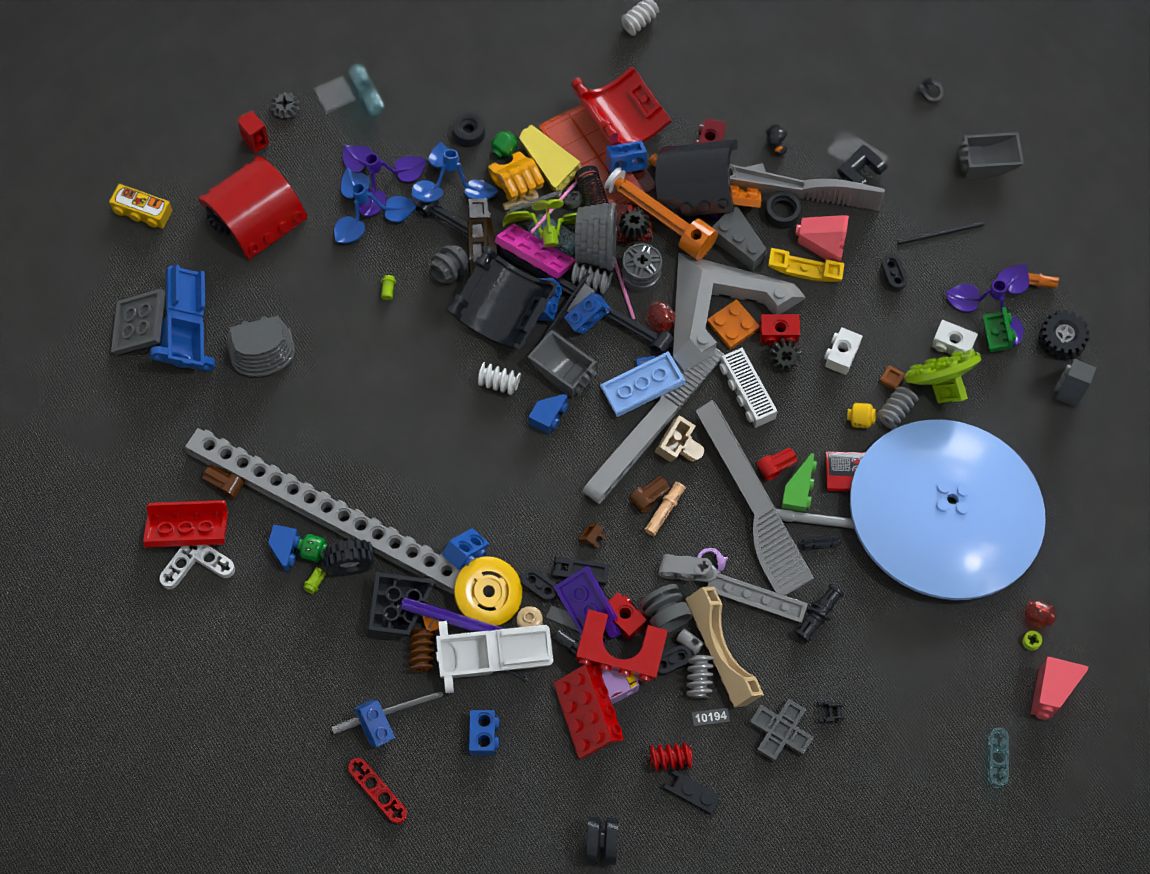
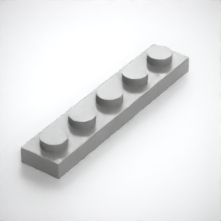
[707,573,808,623]

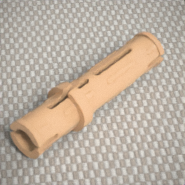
[644,482,686,536]

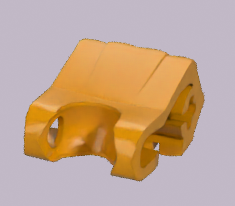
[487,151,545,202]

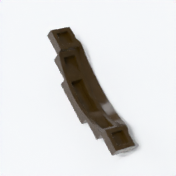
[467,198,497,276]

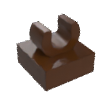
[578,523,605,548]

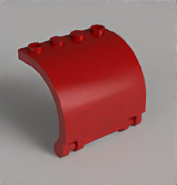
[571,66,672,145]
[198,156,308,260]

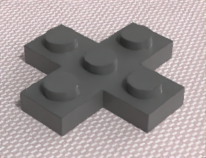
[750,699,814,762]

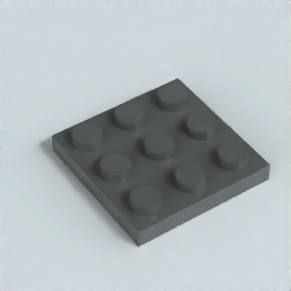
[111,288,165,355]

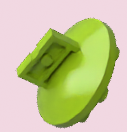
[904,349,981,403]

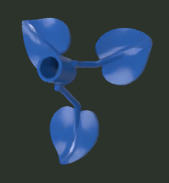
[411,142,498,202]
[334,168,416,244]

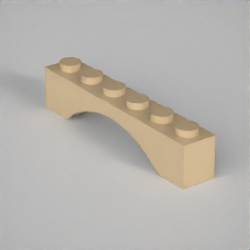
[686,587,764,707]

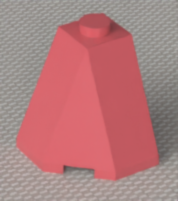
[795,215,849,262]

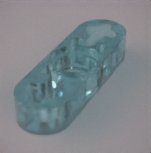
[988,727,1009,788]

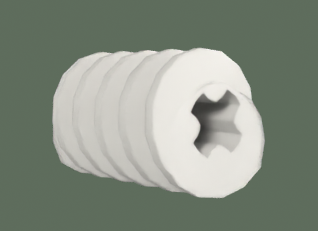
[621,0,660,36]
[478,362,521,395]

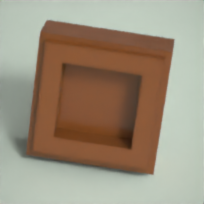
[879,365,905,391]

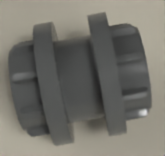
[429,245,469,283]

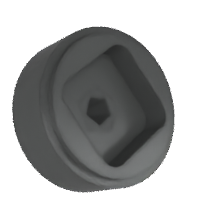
[564,191,583,209]

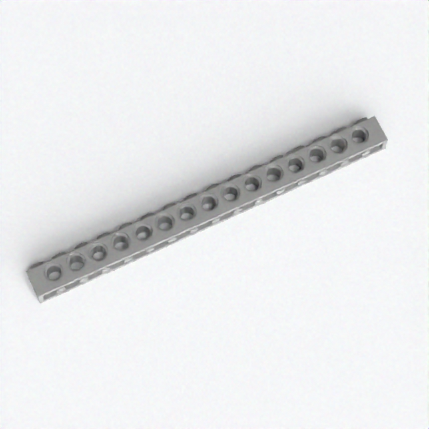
[185,428,461,595]

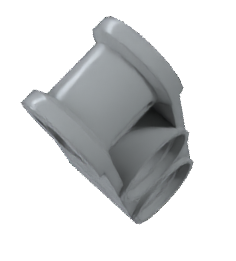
[658,554,718,582]

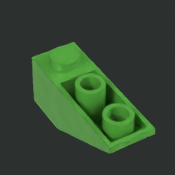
[781,453,817,513]

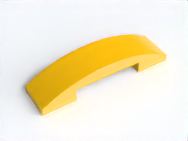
[768,248,844,282]

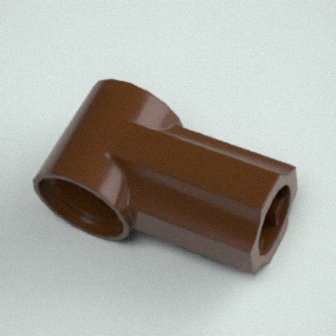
[203,465,245,499]
[629,476,670,513]

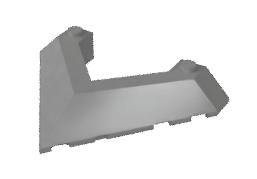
[673,253,806,372]

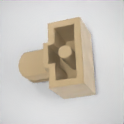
[655,415,704,462]

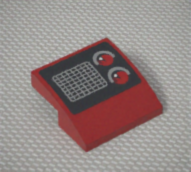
[825,452,865,491]

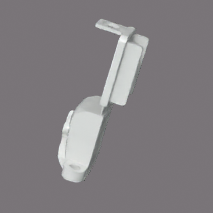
[436,621,553,693]

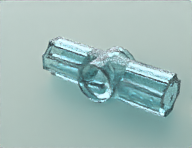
[348,64,384,116]

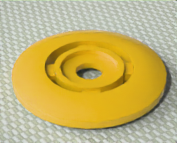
[454,557,522,626]

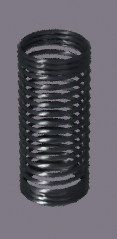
[575,165,609,206]

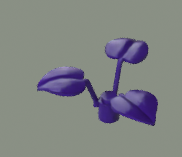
[343,145,427,217]
[946,264,1029,346]

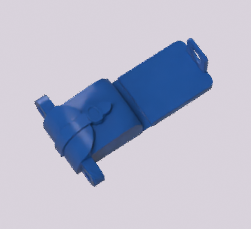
[150,264,215,371]

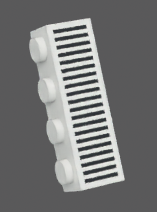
[719,348,777,428]

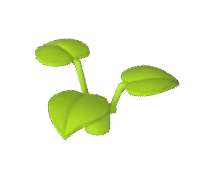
[502,199,577,247]

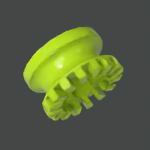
[1022,631,1042,651]

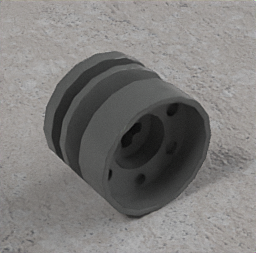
[622,243,662,293]
[639,584,693,633]

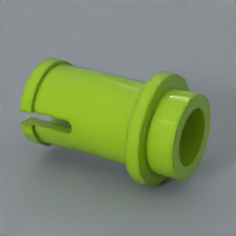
[381,275,396,300]
[303,567,326,594]

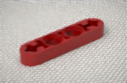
[348,758,407,825]

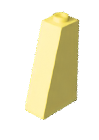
[519,125,582,196]

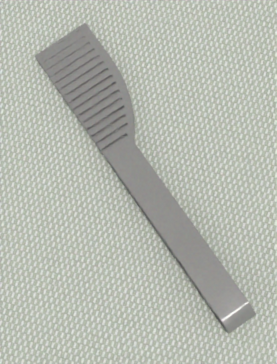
[729,164,885,211]
[583,348,725,504]
[696,400,814,596]

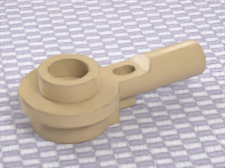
[503,190,539,211]

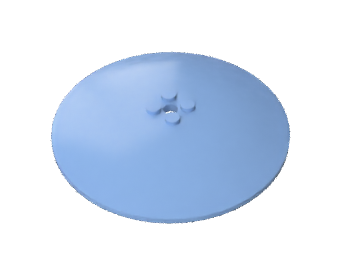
[850,420,1045,600]

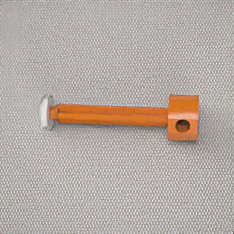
[604,167,718,260]

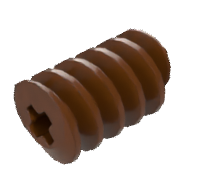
[408,628,435,673]

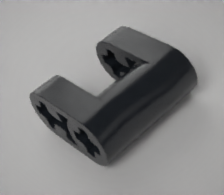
[837,145,888,185]

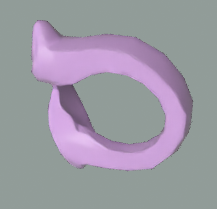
[697,548,728,573]

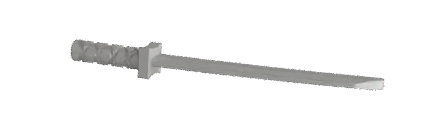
[332,692,443,734]

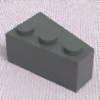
[712,205,766,272]
[1054,359,1097,407]

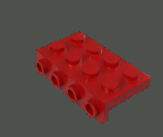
[143,500,228,547]
[554,664,623,759]

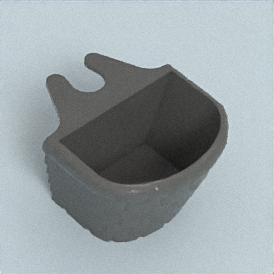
[575,202,618,271]
[227,316,295,377]

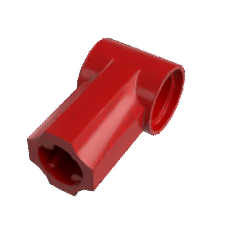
[756,447,798,481]

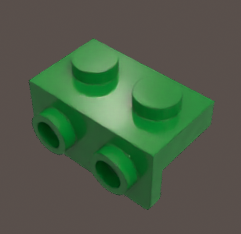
[983,307,1016,352]

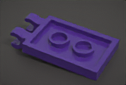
[554,566,622,644]

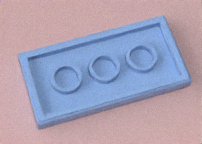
[600,351,686,417]

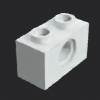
[931,320,978,354]
[824,327,863,375]

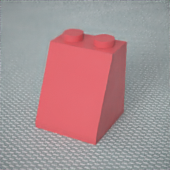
[1031,657,1088,720]

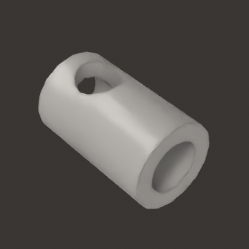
[676,629,704,655]

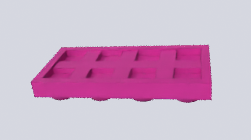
[494,224,576,279]

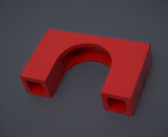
[575,609,668,682]

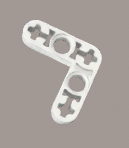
[160,545,235,589]

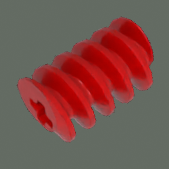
[649,742,693,771]

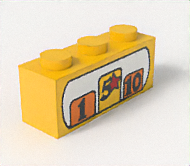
[109,184,173,229]

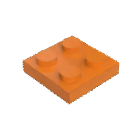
[730,185,761,208]
[707,299,760,350]

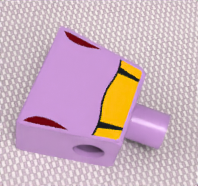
[601,670,639,704]

